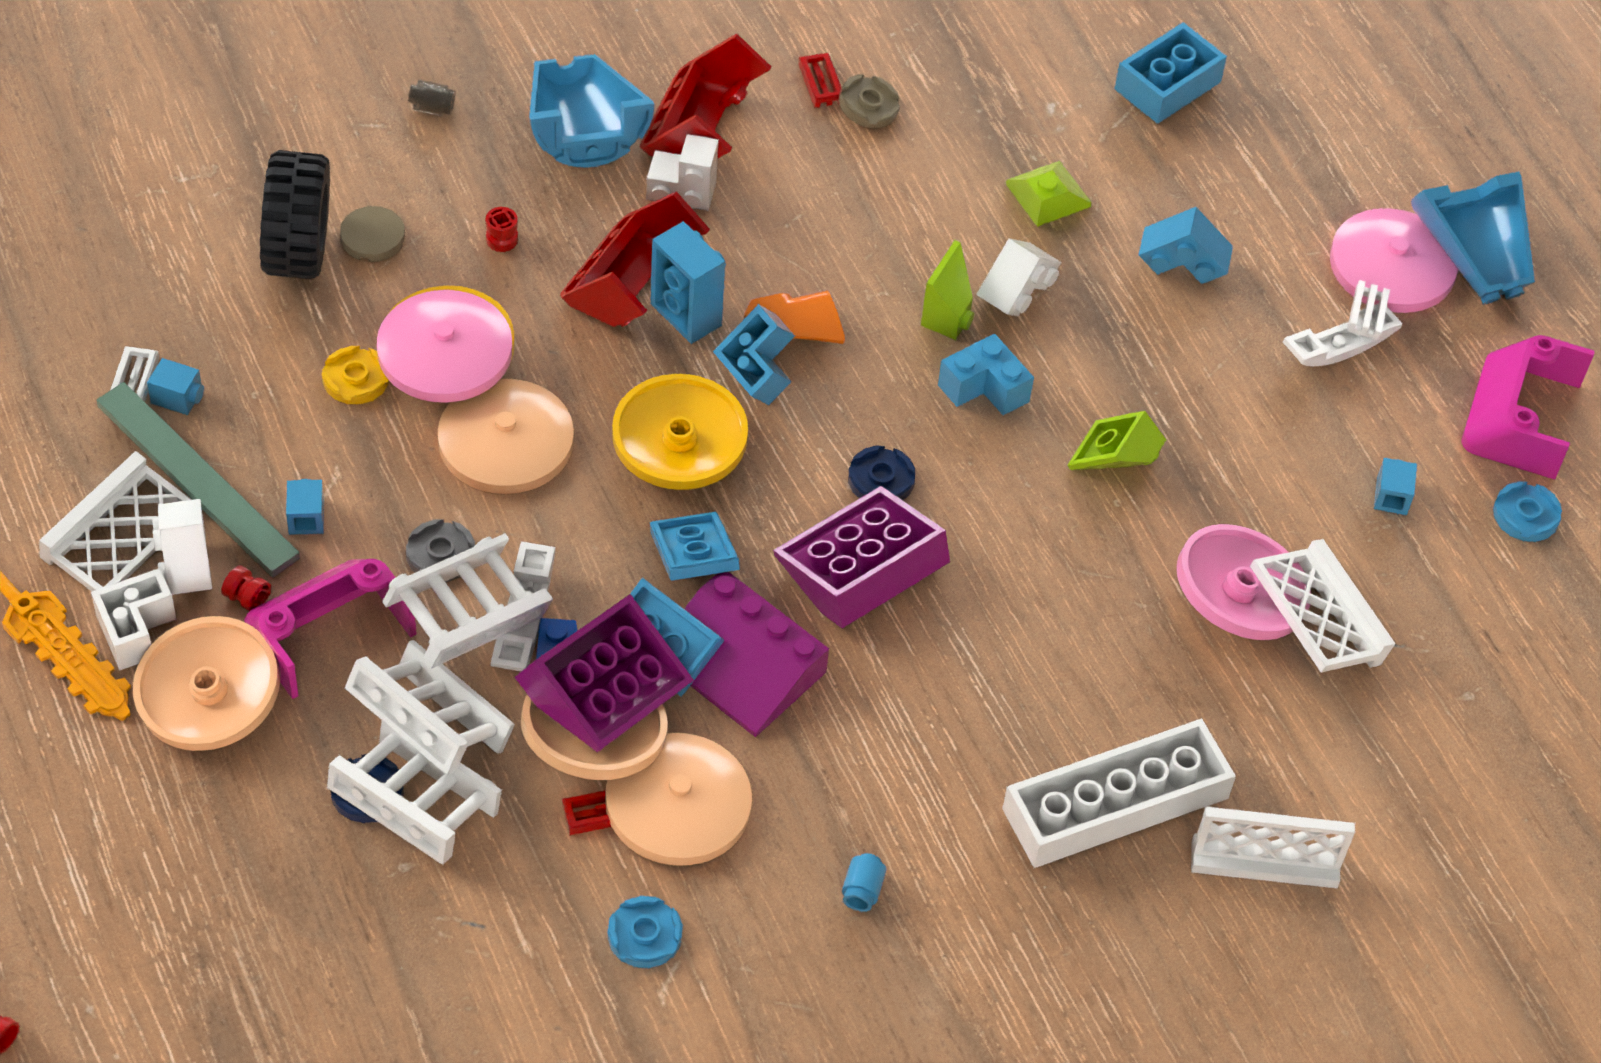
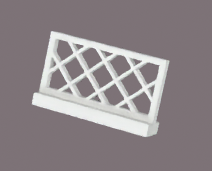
[39,451,192,591]
[1250,539,1395,673]
[1191,807,1355,888]

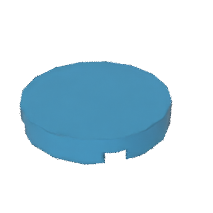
[1493,481,1562,542]
[607,896,683,968]

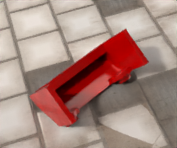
[640,33,772,159]
[560,191,710,327]

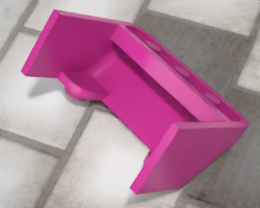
[1461,335,1595,480]
[244,559,417,699]

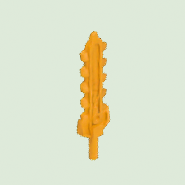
[0,571,131,721]

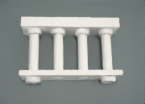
[383,534,553,669]
[345,640,515,775]
[327,721,502,865]

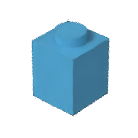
[147,358,204,415]
[1374,458,1417,515]
[286,479,324,535]

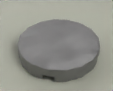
[406,519,475,582]

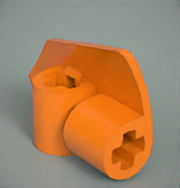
[744,291,845,344]

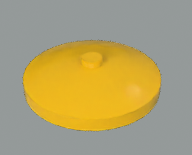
[612,374,748,490]

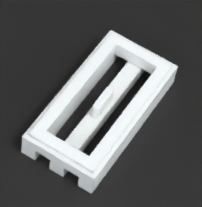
[1347,280,1390,340]
[110,346,159,402]

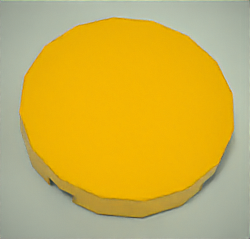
[322,346,389,404]

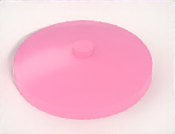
[1330,208,1458,313]
[377,290,512,402]
[1177,524,1311,640]

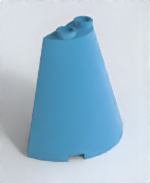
[529,54,655,168]
[1411,171,1535,305]

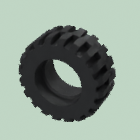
[260,150,330,279]

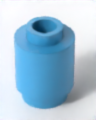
[842,853,887,912]

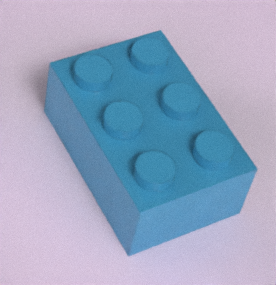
[1114,22,1227,124]
[650,221,726,344]

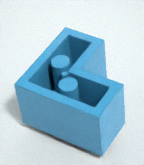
[1139,207,1233,284]
[713,304,795,405]
[938,333,1034,416]

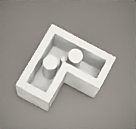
[646,134,718,210]
[976,238,1062,316]
[152,499,212,595]
[91,568,176,670]

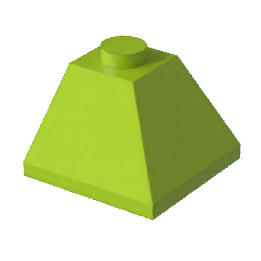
[1006,161,1092,227]
[921,240,974,340]
[1067,411,1166,470]

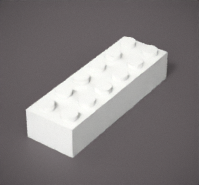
[1002,719,1236,868]

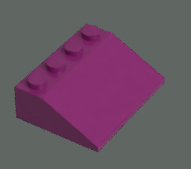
[773,486,950,628]
[684,572,829,738]
[515,594,694,752]

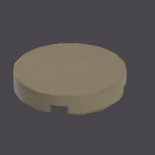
[839,74,900,128]
[340,206,405,262]

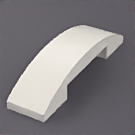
[1283,303,1402,366]
[491,541,556,671]

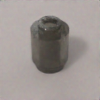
[408,79,456,116]

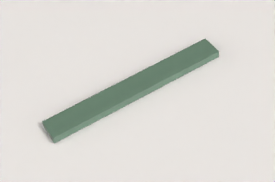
[96,382,300,578]

